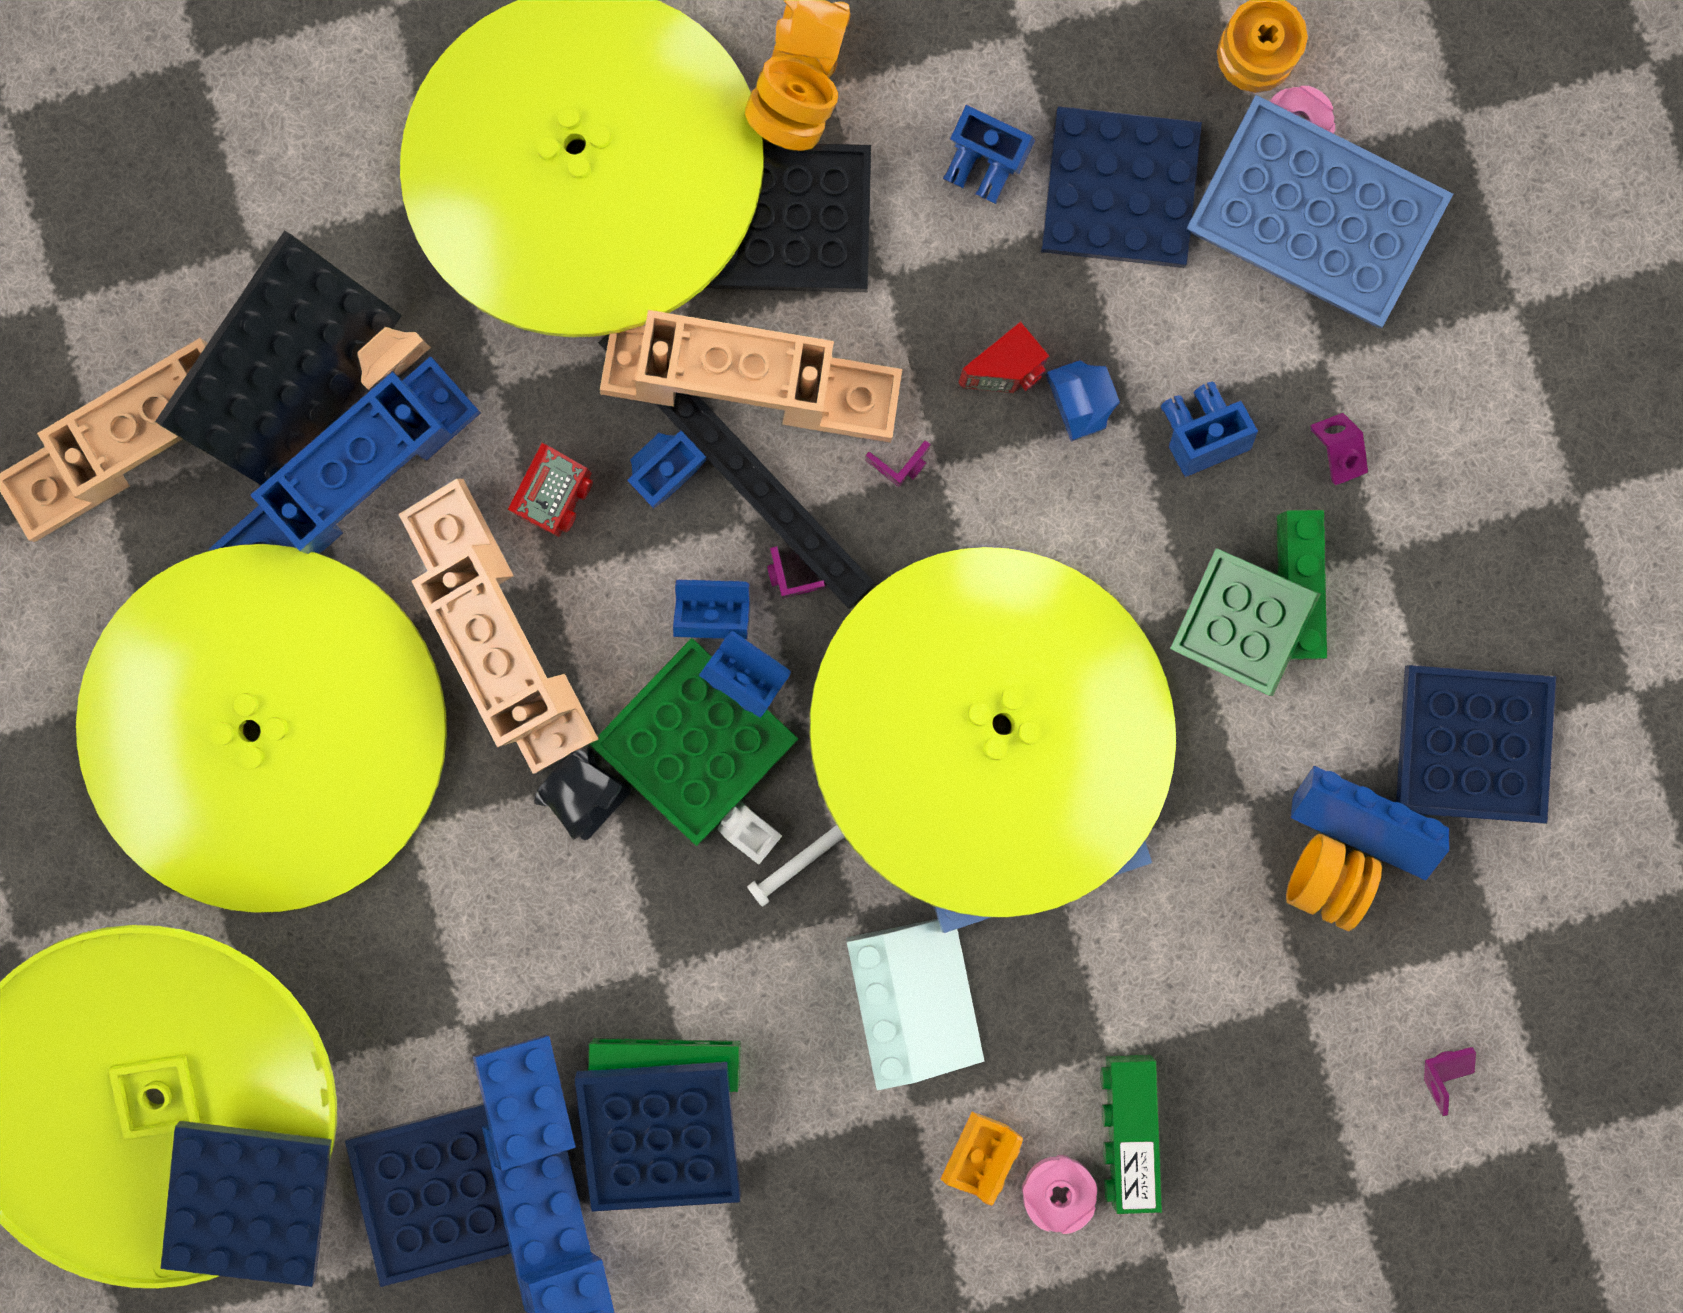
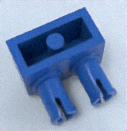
[943,105,1035,204]
[1160,381,1258,477]

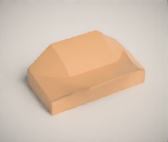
[357,327,431,391]

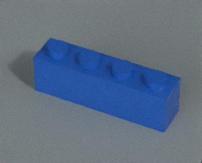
[1291,766,1449,881]

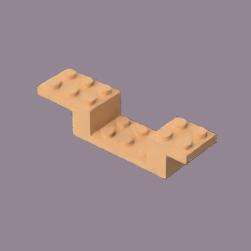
[600,310,902,443]
[0,338,208,542]
[398,479,598,774]

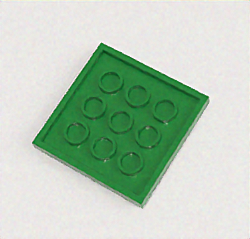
[590,638,798,846]

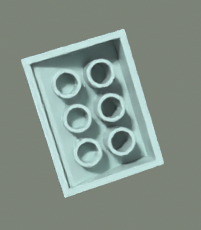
[847,919,984,1090]

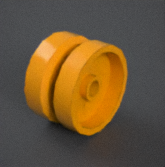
[1217,0,1308,93]
[745,56,838,151]

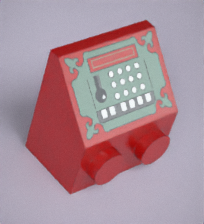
[958,322,1049,393]
[508,443,593,538]

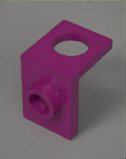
[1310,413,1368,485]
[865,440,931,487]
[767,546,825,599]
[1424,1047,1476,1117]

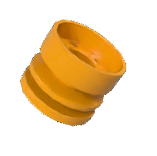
[1286,833,1382,932]

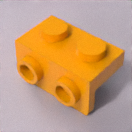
[940,1111,1023,1206]

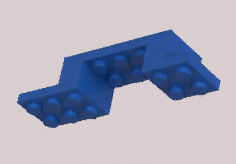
[208,356,481,554]
[473,1035,615,1313]

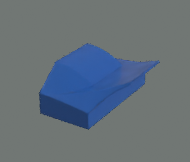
[1046,360,1120,442]
[627,431,707,509]

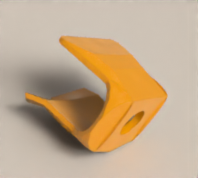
[771,0,850,78]

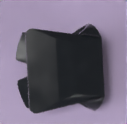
[534,747,631,840]

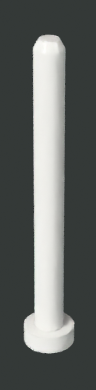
[747,825,845,907]

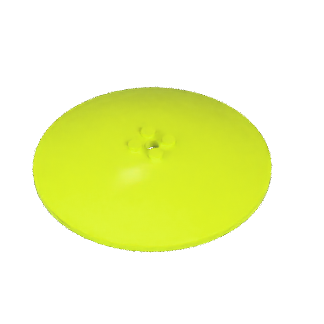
[400,0,764,337]
[76,544,447,913]
[810,547,1176,917]
[0,925,337,1288]

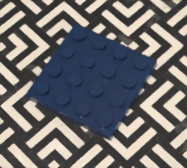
[1041,106,1202,268]
[1396,665,1556,824]
[575,1062,741,1212]
[345,1103,511,1287]
[161,1121,332,1287]

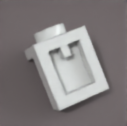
[717,801,782,864]

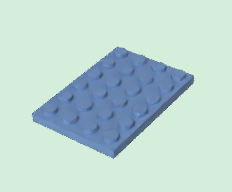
[1186,95,1453,329]

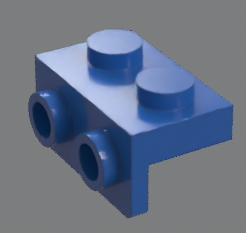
[673,579,750,639]
[699,631,791,718]

